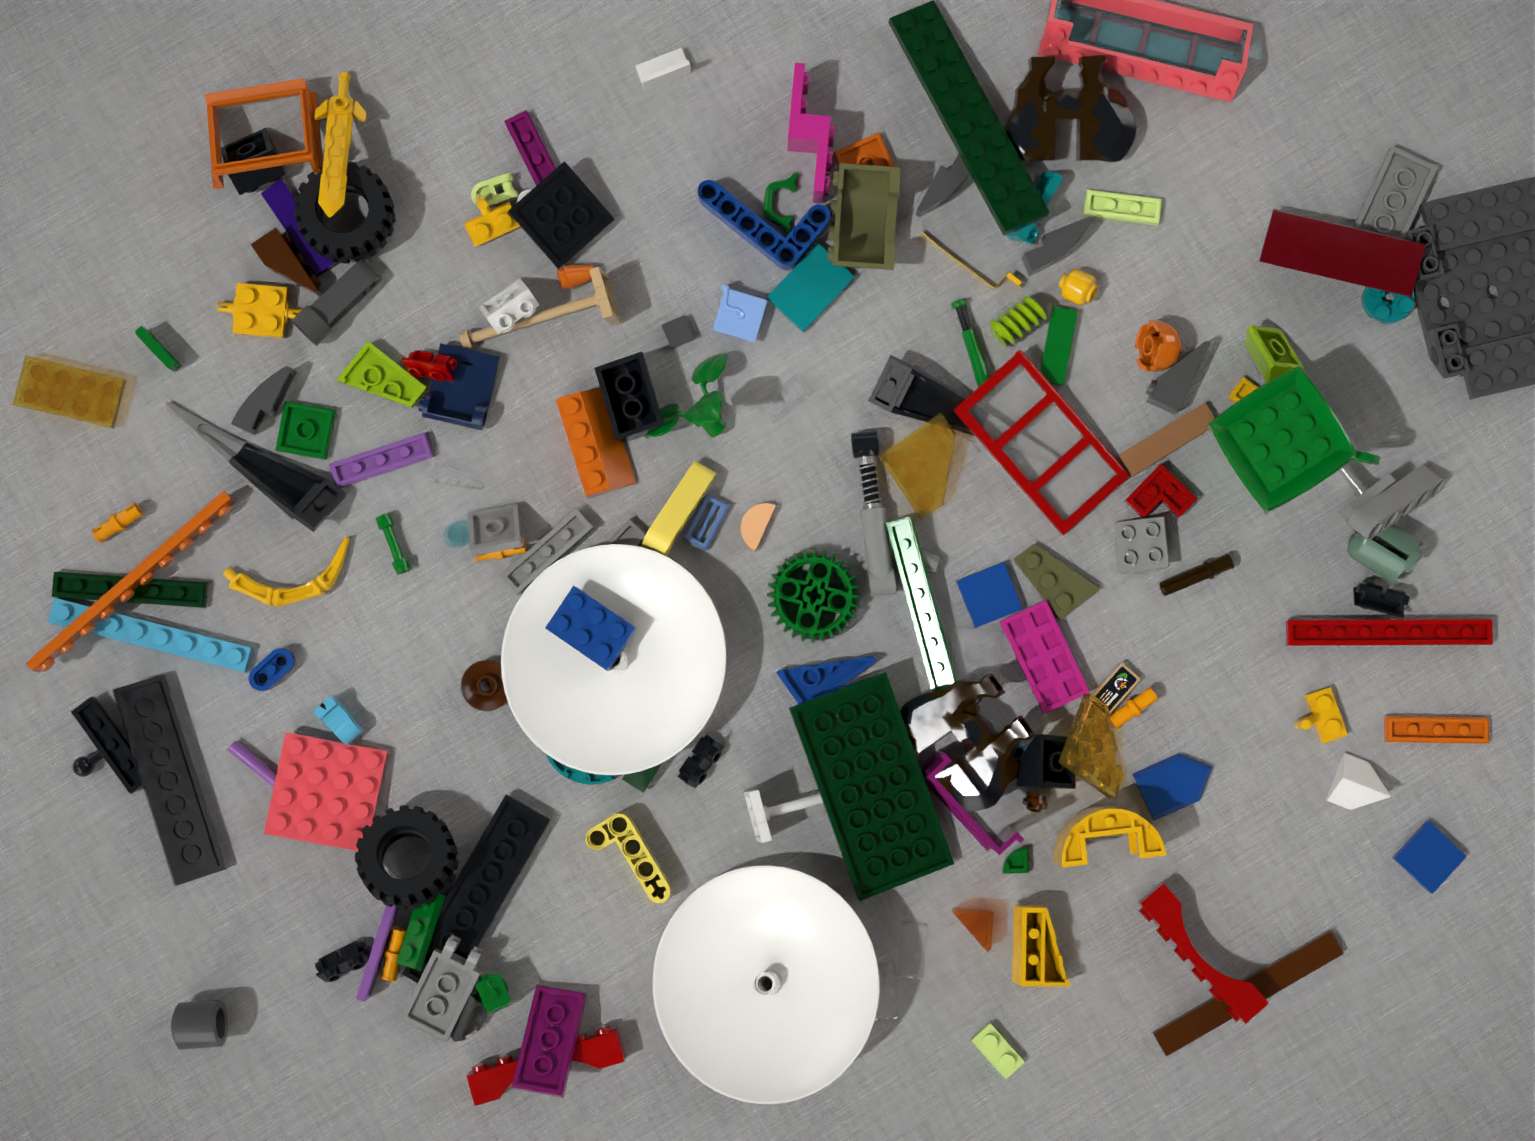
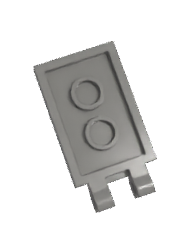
[401,934,484,1042]

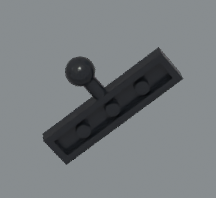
[71,696,143,794]

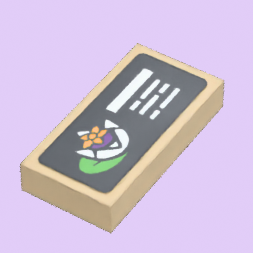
[1087,662,1141,717]

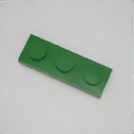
[396,893,445,971]

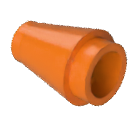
[557,264,594,290]

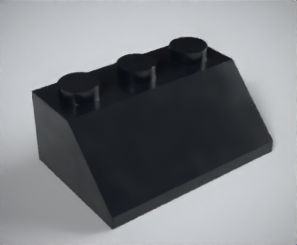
[594,351,665,443]

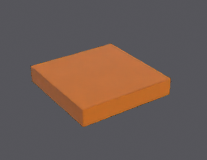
[833,132,895,167]

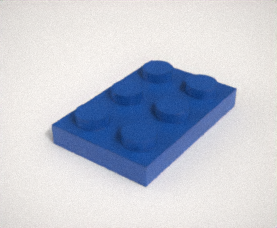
[545,585,638,671]

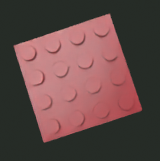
[264,732,388,851]

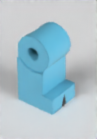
[313,696,363,745]

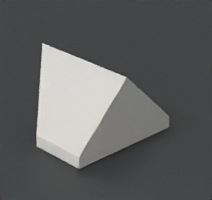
[1326,753,1391,810]

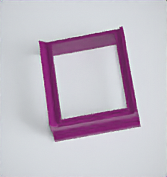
[922,751,1024,855]

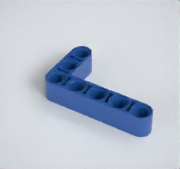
[697,180,830,270]

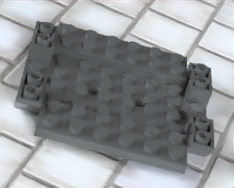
[1406,177,1535,400]

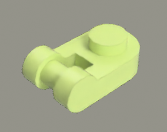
[471,173,519,208]

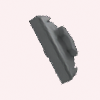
[450,994,487,1042]

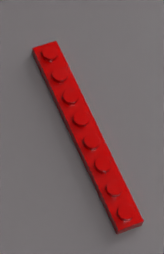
[1286,619,1493,646]

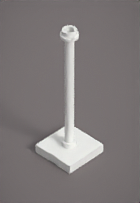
[743,789,823,843]

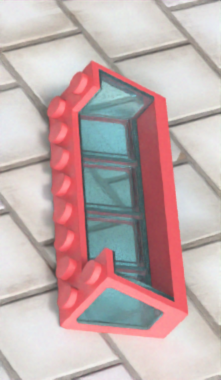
[1037,0,1253,102]

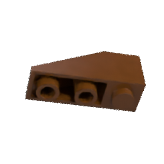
[251,228,322,297]

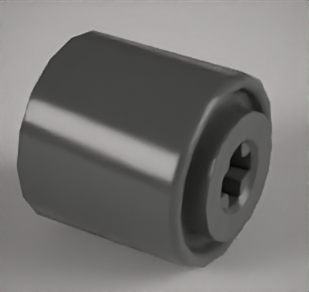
[171,1000,228,1050]

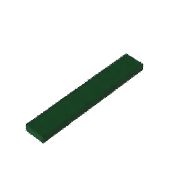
[52,572,208,608]

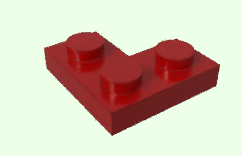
[1124,464,1197,518]

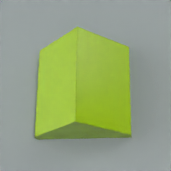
[1245,325,1304,383]

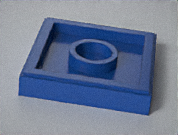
[956,562,1023,628]
[1392,821,1467,894]

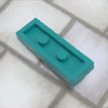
[1005,171,1063,245]

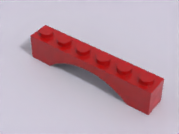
[1138,883,1269,1024]
[466,1026,626,1106]

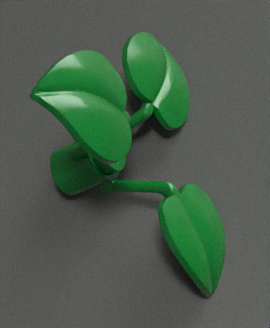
[645,353,727,439]

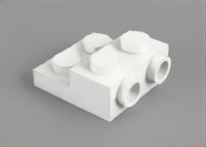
[479,278,539,334]

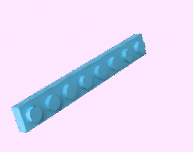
[48,598,253,672]

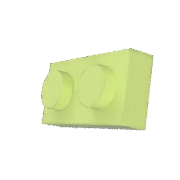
[971,1022,1025,1079]

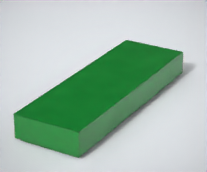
[1040,306,1078,386]

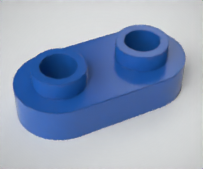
[249,648,295,691]

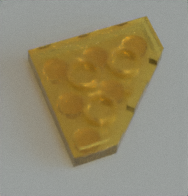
[878,413,956,519]
[1058,694,1124,798]

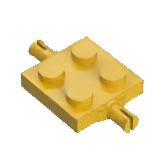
[217,283,303,338]

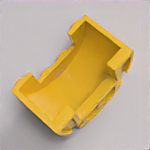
[1053,806,1166,867]

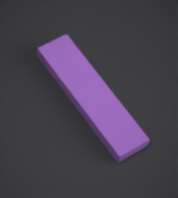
[329,432,434,488]
[356,905,399,1002]

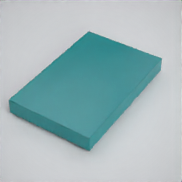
[766,243,855,332]

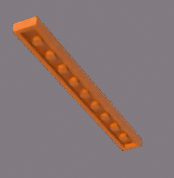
[26,491,235,673]

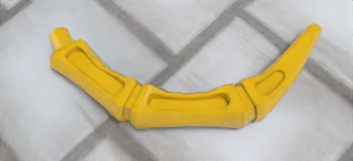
[223,538,350,608]

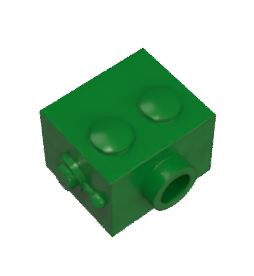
[475,972,513,1015]

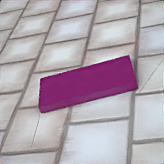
[512,985,587,1098]

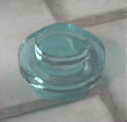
[443,523,469,548]

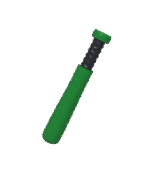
[951,299,995,397]

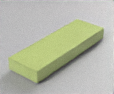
[1083,190,1162,225]

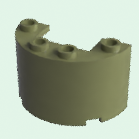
[827,163,901,270]

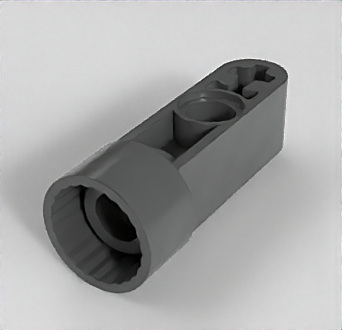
[291,259,382,346]

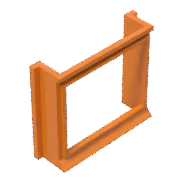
[204,78,323,189]

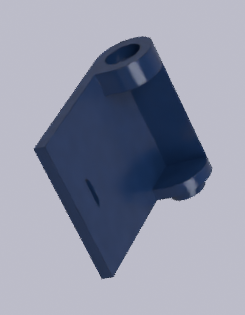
[418,343,500,431]

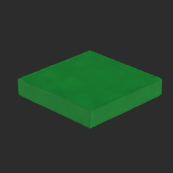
[275,401,336,460]

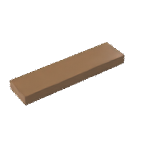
[1118,403,1215,477]

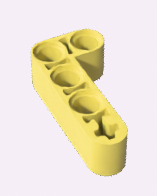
[641,460,717,556]
[586,812,671,903]

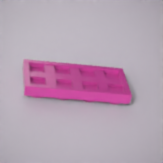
[999,600,1090,714]

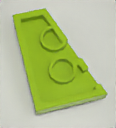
[336,341,428,408]

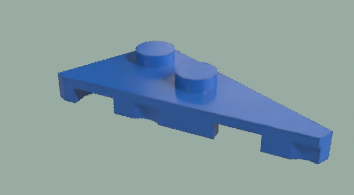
[776,656,877,704]

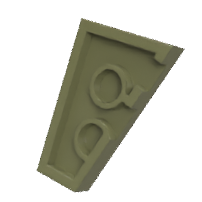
[1013,544,1101,620]

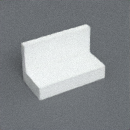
[635,48,691,91]

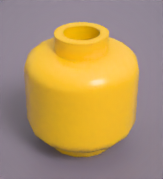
[1059,269,1098,306]

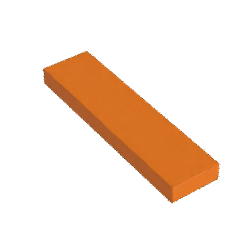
[1384,716,1489,744]

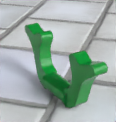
[763,172,798,235]

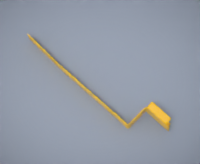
[921,232,1022,289]

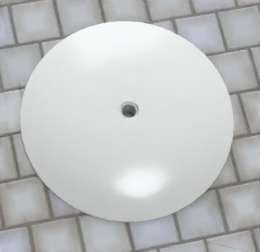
[501,544,727,775]
[653,866,880,1104]

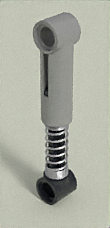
[851,430,896,597]

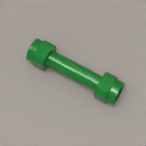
[375,513,411,575]

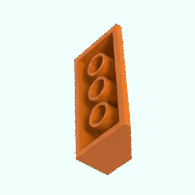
[556,388,637,499]

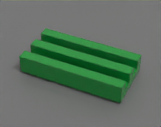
[135,326,182,372]

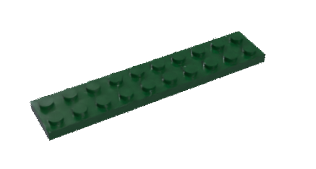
[888,0,1050,236]

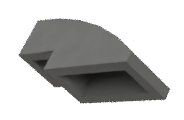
[916,154,970,217]
[1022,216,1093,276]
[231,366,297,435]

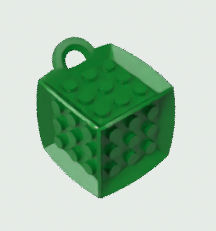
[1207,366,1380,515]

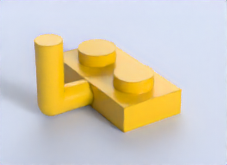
[463,194,520,247]
[1294,687,1348,744]

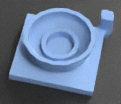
[713,283,767,343]

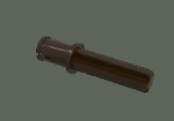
[1159,553,1234,596]

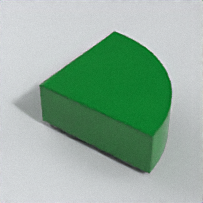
[1002,846,1029,874]

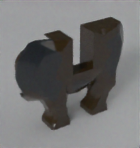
[1005,56,1137,163]
[900,673,1036,811]

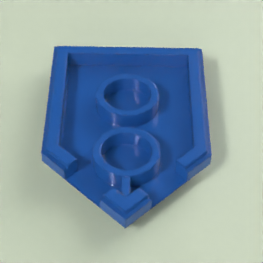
[1132,753,1213,821]

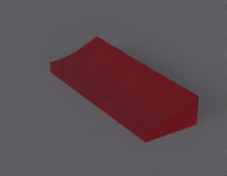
[1259,209,1426,297]

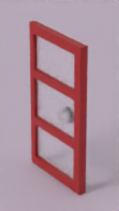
[952,350,1130,536]

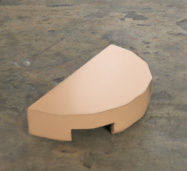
[740,503,776,551]

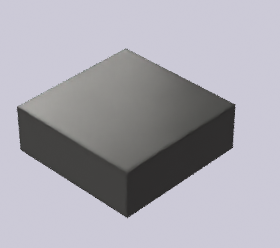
[661,315,695,349]

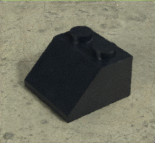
[221,128,286,195]
[1017,734,1077,789]

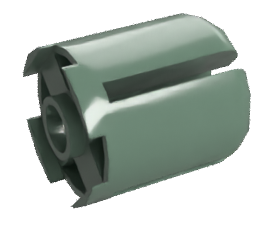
[1347,524,1424,585]

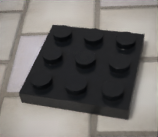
[507,161,615,269]

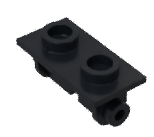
[1353,582,1410,618]
[677,734,725,789]
[315,941,370,982]

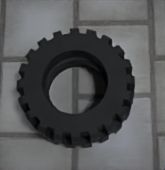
[294,161,396,264]
[355,805,458,910]

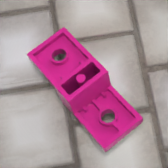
[787,63,835,204]

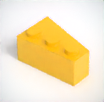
[1012,904,1071,987]

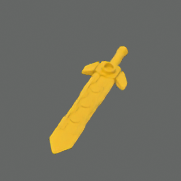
[314,72,367,217]

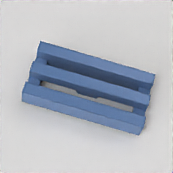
[683,494,729,551]

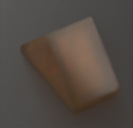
[951,907,994,952]

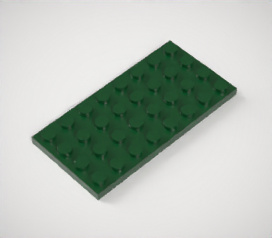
[789,671,954,901]

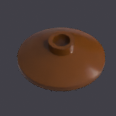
[461,660,507,711]

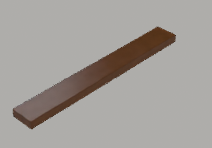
[1152,930,1344,1057]

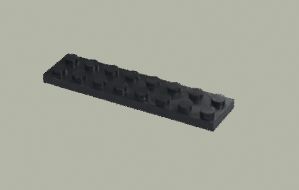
[112,675,226,886]
[402,794,551,983]

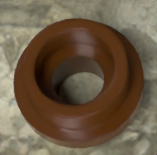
[1022,792,1048,813]

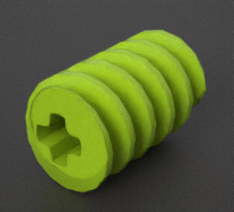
[990,296,1048,349]

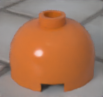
[1135,320,1183,372]

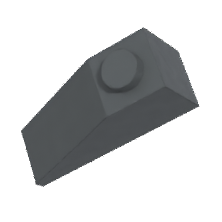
[1146,341,1210,415]

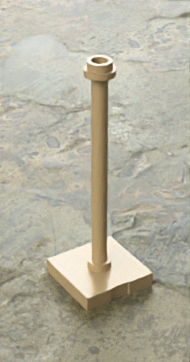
[460,267,622,349]

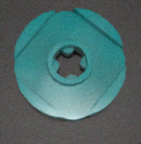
[1361,287,1414,324]

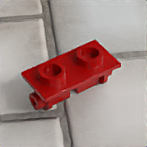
[401,350,457,382]

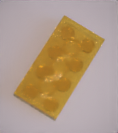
[13,356,126,429]

